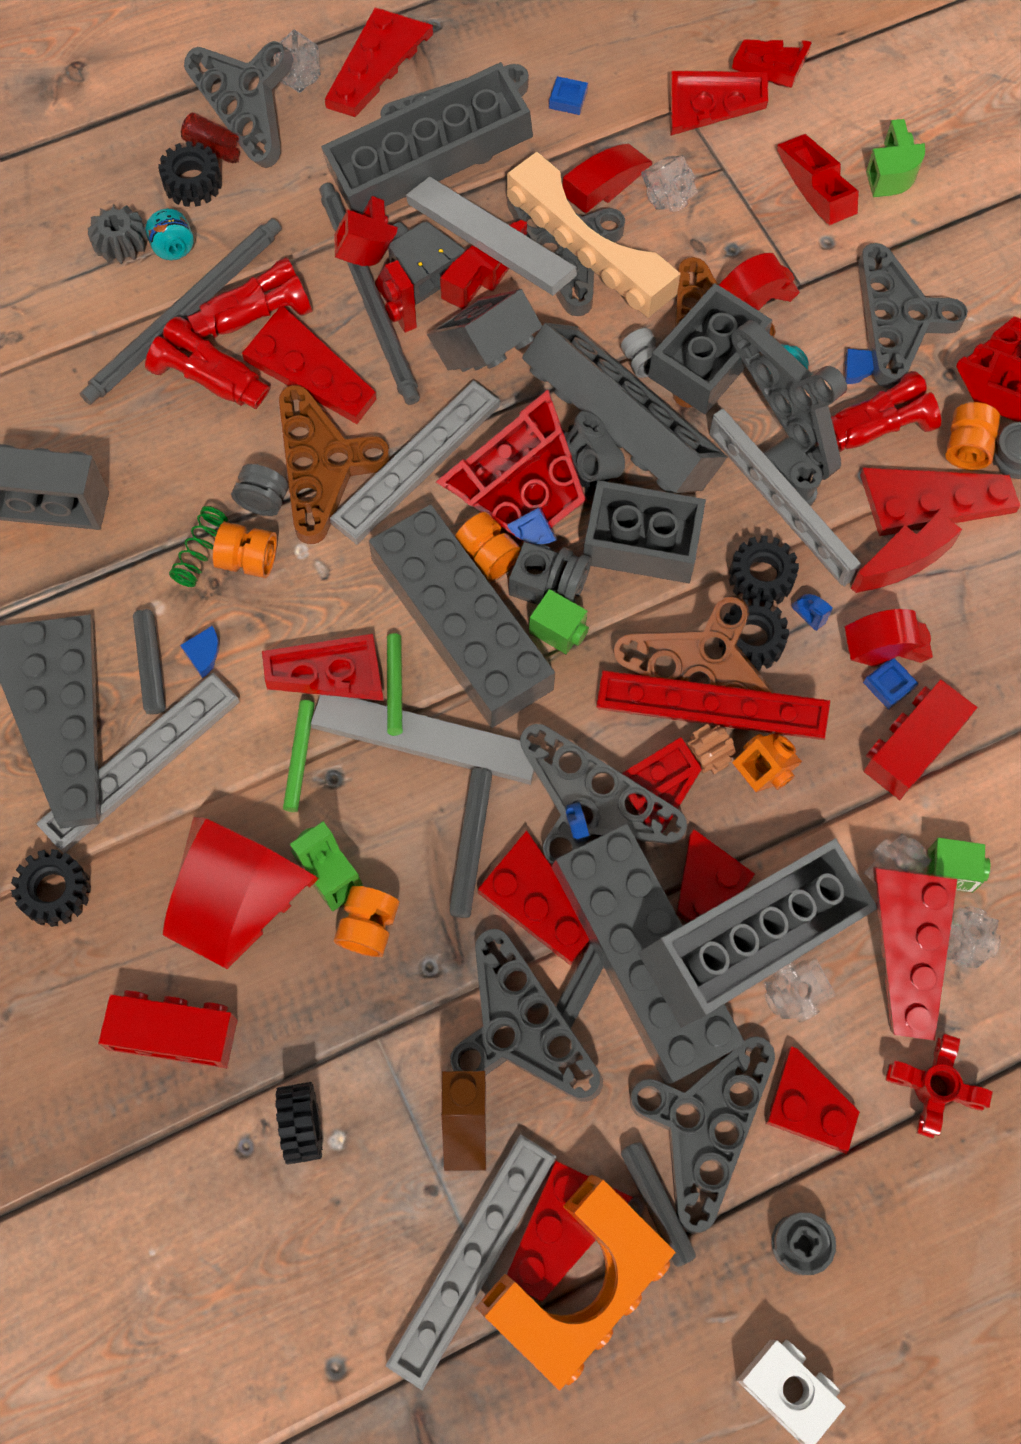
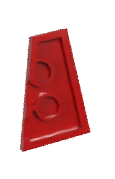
[262,634,384,701]

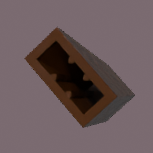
[441,1071,486,1171]

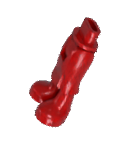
[187,257,312,338]
[145,316,270,409]
[816,371,942,452]

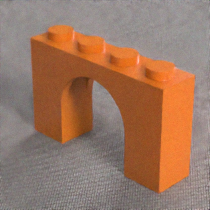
[475,1174,676,1391]

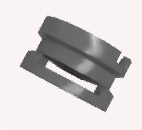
[992,422,1021,479]
[231,464,289,516]
[545,547,592,603]
[771,1213,836,1275]

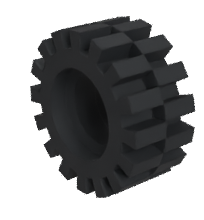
[158,141,222,207]
[729,536,799,607]
[718,599,789,671]
[11,849,91,927]
[275,1082,323,1165]

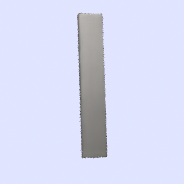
[406,176,577,296]
[330,380,500,545]
[709,408,861,586]
[36,673,240,854]
[311,695,541,785]
[386,1134,556,1391]

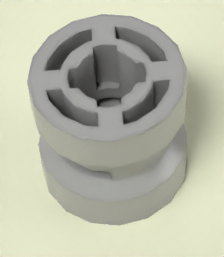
[621,328,657,378]

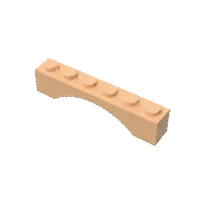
[507,152,681,318]

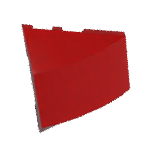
[956,316,1021,422]
[436,390,587,544]
[162,817,319,969]

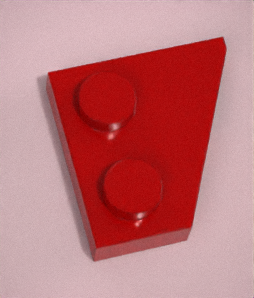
[732,39,812,88]
[375,260,417,333]
[621,737,702,834]
[766,1046,860,1153]

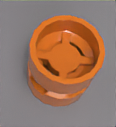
[945,402,1000,470]
[455,512,522,582]
[213,522,277,578]
[334,886,400,957]

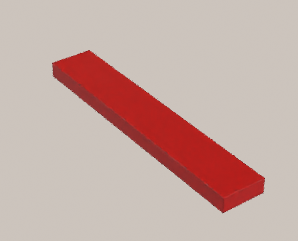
[596,670,831,740]

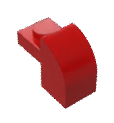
[334,196,398,266]
[719,253,800,311]
[844,609,933,667]

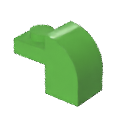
[866,119,925,197]
[290,821,363,912]

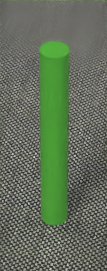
[387,633,403,736]
[283,700,315,812]

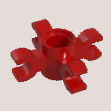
[885,1034,993,1139]

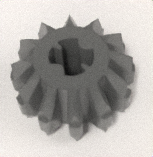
[88,204,147,264]

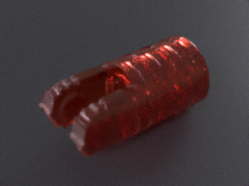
[181,113,240,164]

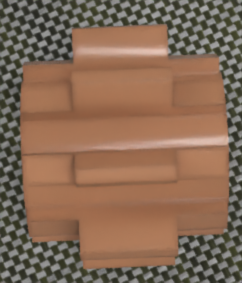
[686,724,736,774]

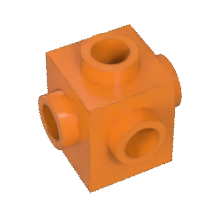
[732,733,802,792]

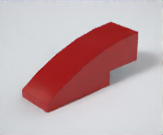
[777,134,859,226]
[562,143,652,214]
[440,220,527,309]
[851,511,963,593]

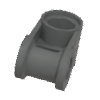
[564,411,625,482]
[763,437,823,506]

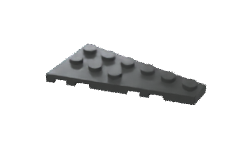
[0,615,100,829]

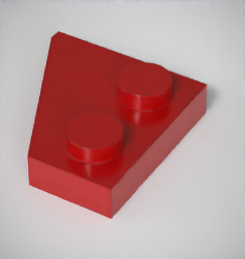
[676,829,755,923]

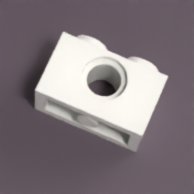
[736,1340,846,1444]

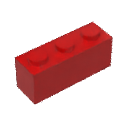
[864,679,978,800]
[98,990,238,1069]

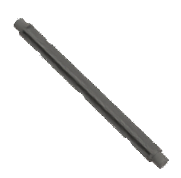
[319,183,420,405]
[80,218,282,405]

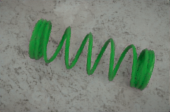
[169,506,228,587]

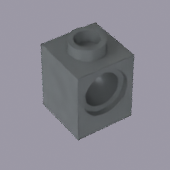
[509,542,559,605]

